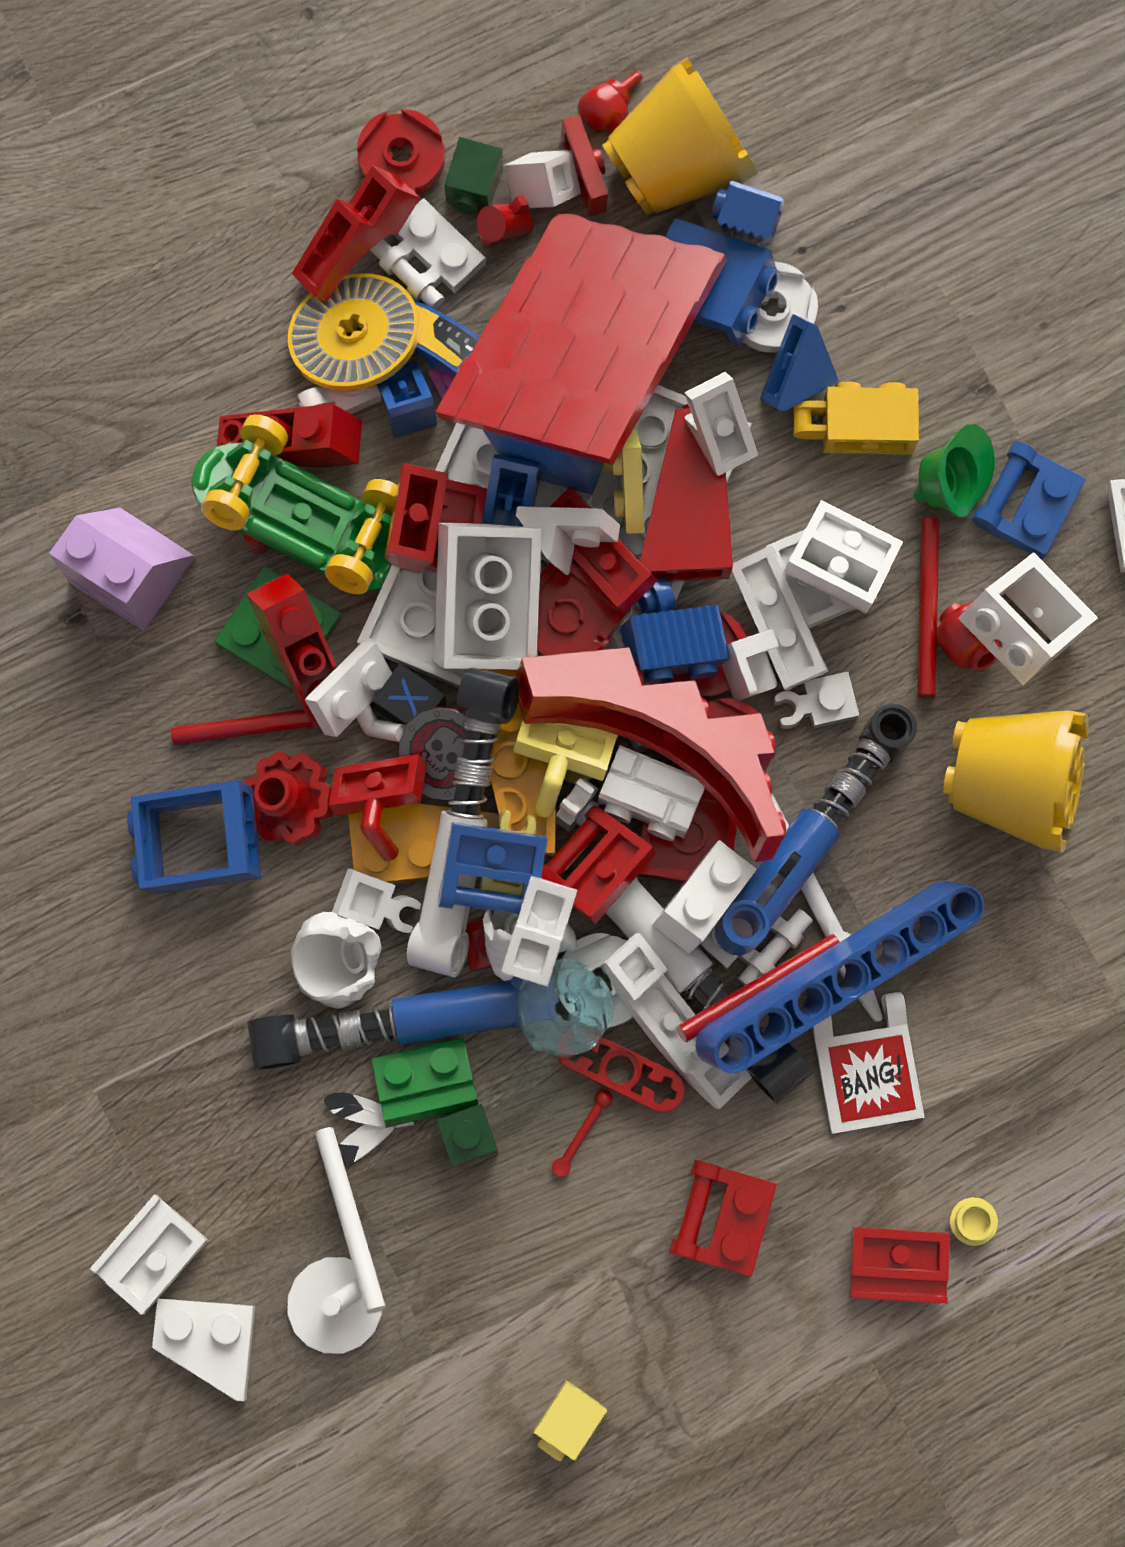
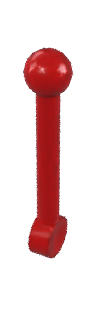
[552,1089,613,1177]

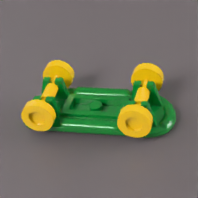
[191,415,397,594]

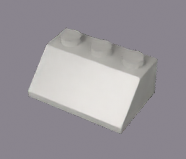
[434,523,542,670]

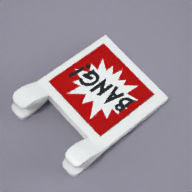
[811,992,925,1134]

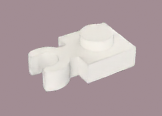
[773,672,859,729]
[555,778,600,833]
[332,868,421,933]

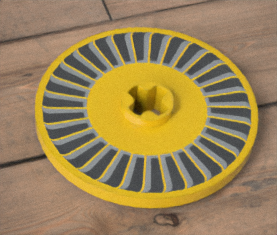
[287,273,421,391]

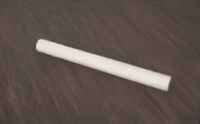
[315,1127,386,1314]

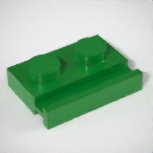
[371,1037,479,1128]

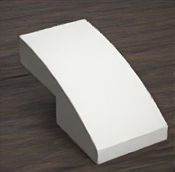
[501,876,578,986]

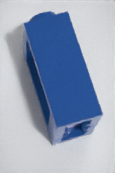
[127,780,262,895]

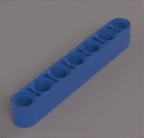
[695,880,984,1074]

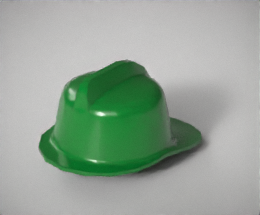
[913,424,995,518]

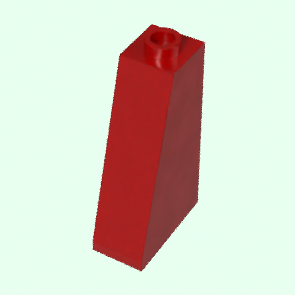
[640,404,733,582]

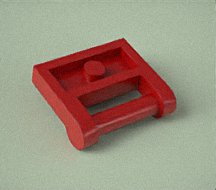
[541,805,656,924]
[669,1160,777,1277]

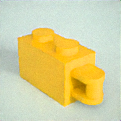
[793,382,919,455]

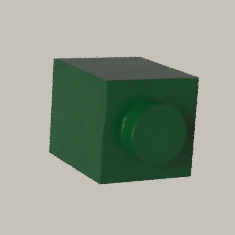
[444,137,503,214]
[436,1104,499,1168]

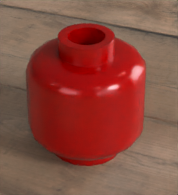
[935,602,1003,671]

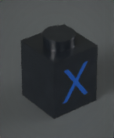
[373,664,447,726]

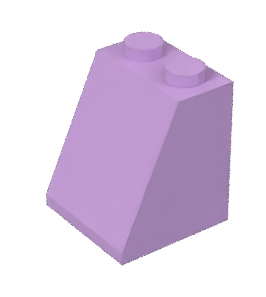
[49,508,196,631]

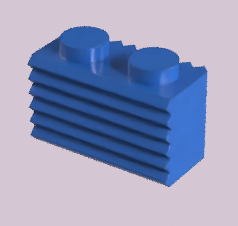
[711,181,784,246]
[620,605,729,685]

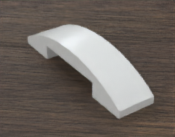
[603,933,752,1109]

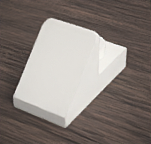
[684,372,758,476]
[516,506,620,575]

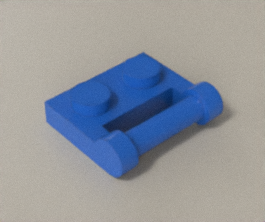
[972,441,1086,560]
[438,822,547,917]

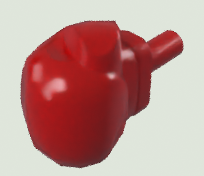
[577,70,643,133]

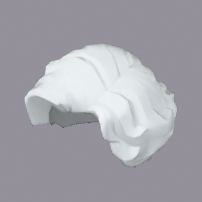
[291,912,382,1009]

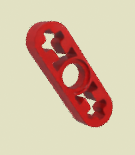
[556,1027,684,1113]

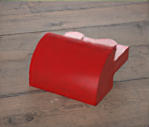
[385,463,487,574]

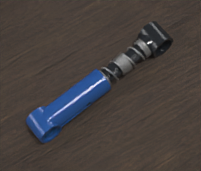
[715,704,917,956]
[247,977,558,1070]

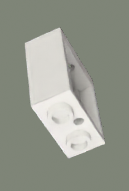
[958,552,1098,685]

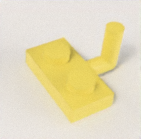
[601,429,645,534]
[513,721,617,817]

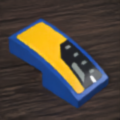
[414,300,480,377]

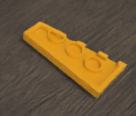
[465,669,556,856]
[348,803,500,884]

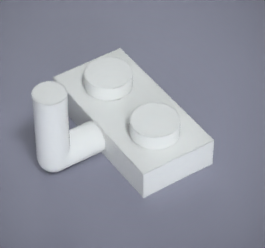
[305,641,406,742]

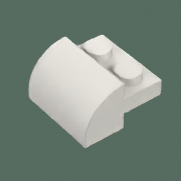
[784,500,903,614]

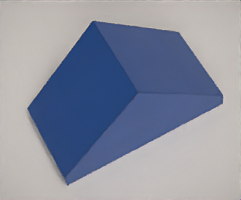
[760,314,839,411]
[377,360,437,438]
[482,454,540,527]

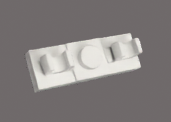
[732,546,829,691]

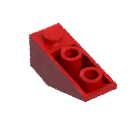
[217,404,362,468]
[246,574,337,728]

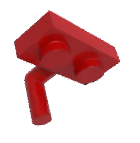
[328,754,427,861]

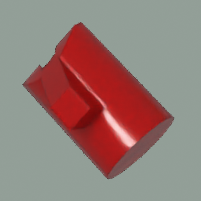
[477,196,534,247]

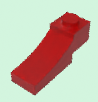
[291,165,420,301]

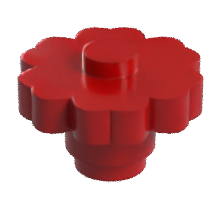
[244,751,334,845]

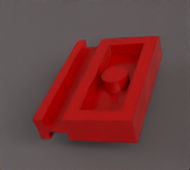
[849,1227,950,1304]

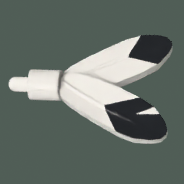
[324,1092,415,1164]

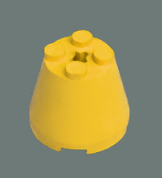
[602,57,759,216]
[943,710,1089,853]

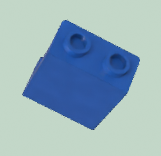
[665,218,779,346]

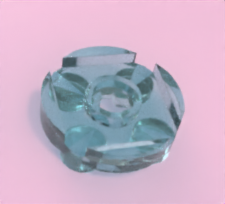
[516,959,613,1057]

